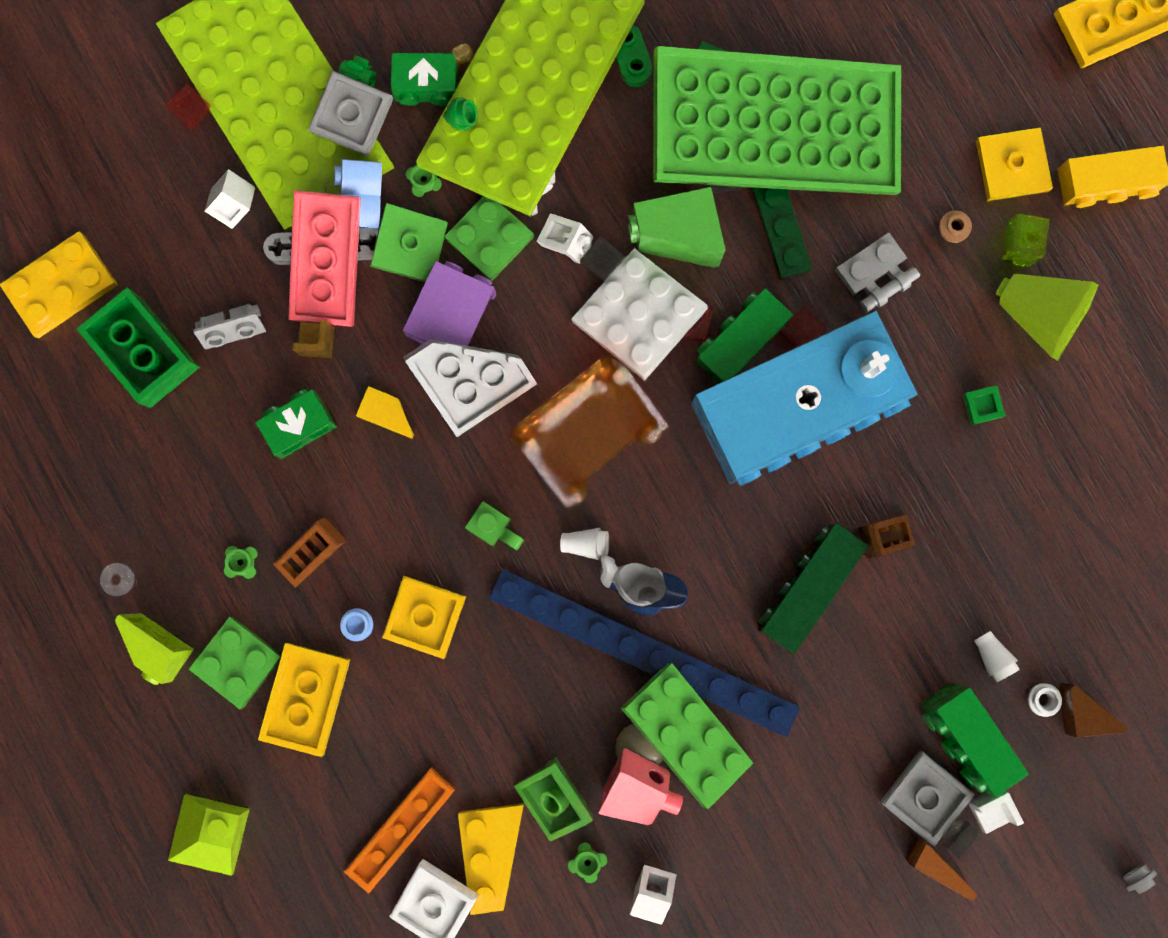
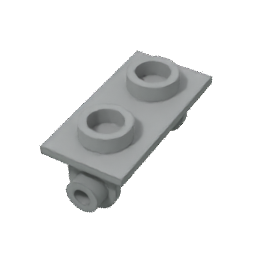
[193,303,266,350]

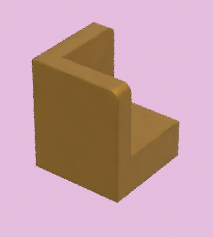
[292,319,335,358]

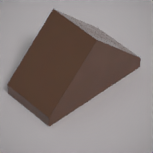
[858,514,916,559]
[1059,683,1128,738]

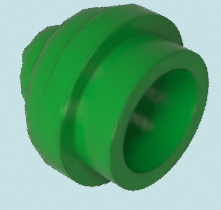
[443,97,478,131]

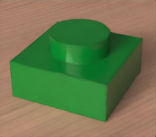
[962,385,1006,425]

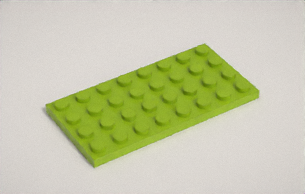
[156,0,394,232]
[416,0,645,217]

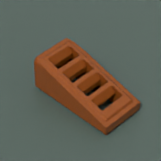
[273,518,346,588]
[907,839,977,901]

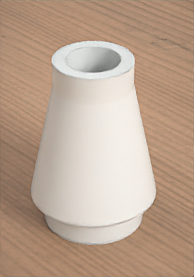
[560,528,609,560]
[974,631,1020,682]

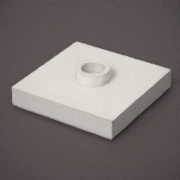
[389,859,479,938]

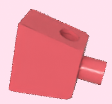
[598,748,683,825]

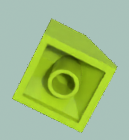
[115,613,194,685]
[168,794,249,876]

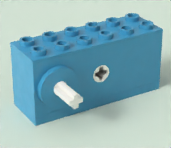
[691,311,918,486]

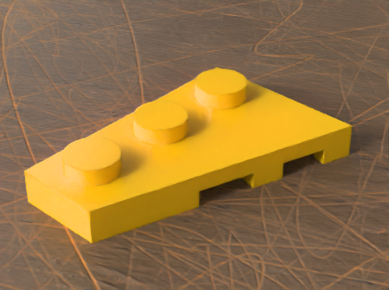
[458,803,524,915]

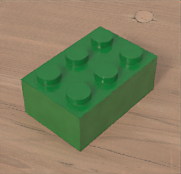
[76,287,200,408]
[919,683,1029,797]

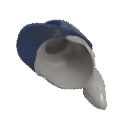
[600,555,688,616]

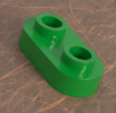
[615,25,652,87]

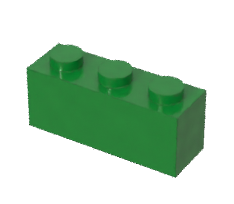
[696,288,793,384]

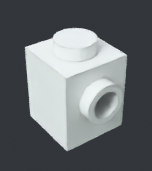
[630,865,677,925]

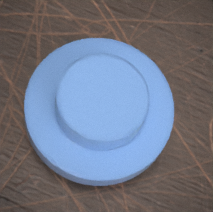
[340,608,374,641]

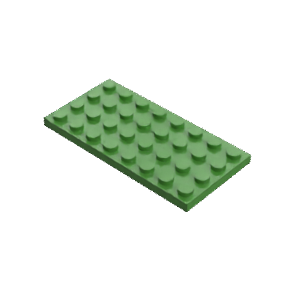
[653,46,901,195]

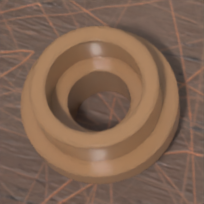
[939,211,972,243]

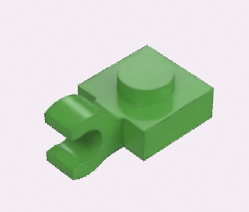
[465,501,524,551]

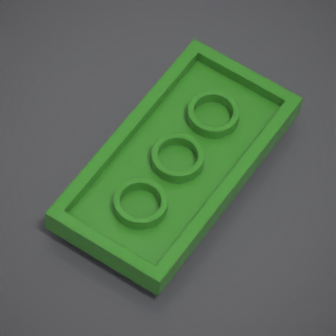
[621,663,753,809]

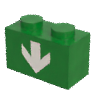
[391,53,459,106]
[255,389,337,459]

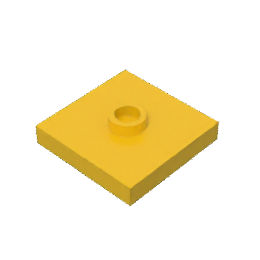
[976,127,1053,201]
[382,576,466,659]

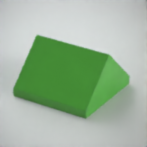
[514,757,593,842]

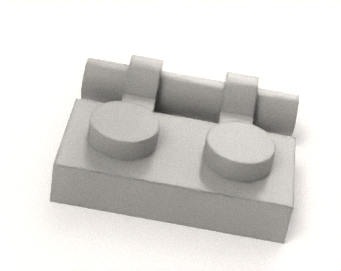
[835,233,920,312]

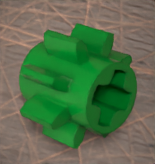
[338,55,376,87]

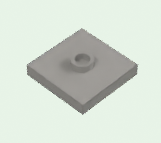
[308,71,393,157]
[880,751,975,847]

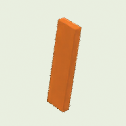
[344,767,456,894]

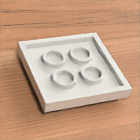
[572,248,708,381]

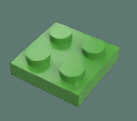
[444,196,534,282]
[189,617,282,709]

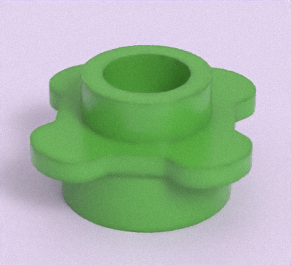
[406,165,442,197]
[224,546,258,579]
[568,842,607,883]

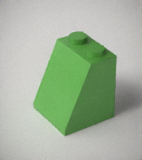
[627,187,725,268]

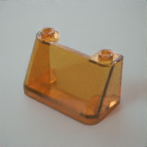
[510,357,669,508]

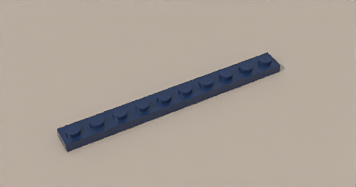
[489,569,800,737]

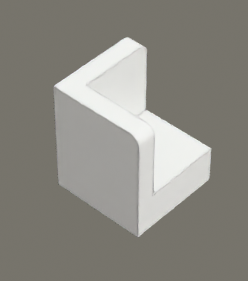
[205,169,255,229]
[968,791,1024,834]

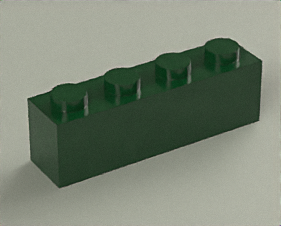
[758,523,869,654]

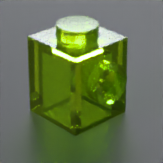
[1003,214,1050,266]

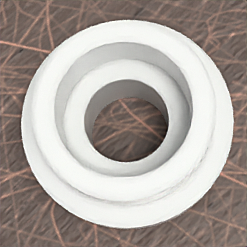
[1027,683,1062,717]

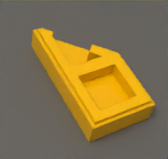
[356,386,414,439]

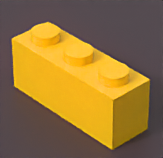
[1057,146,1168,208]

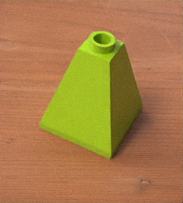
[996,274,1099,361]

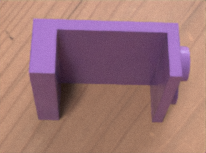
[403,261,497,346]

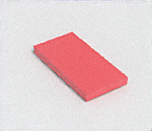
[288,190,361,327]

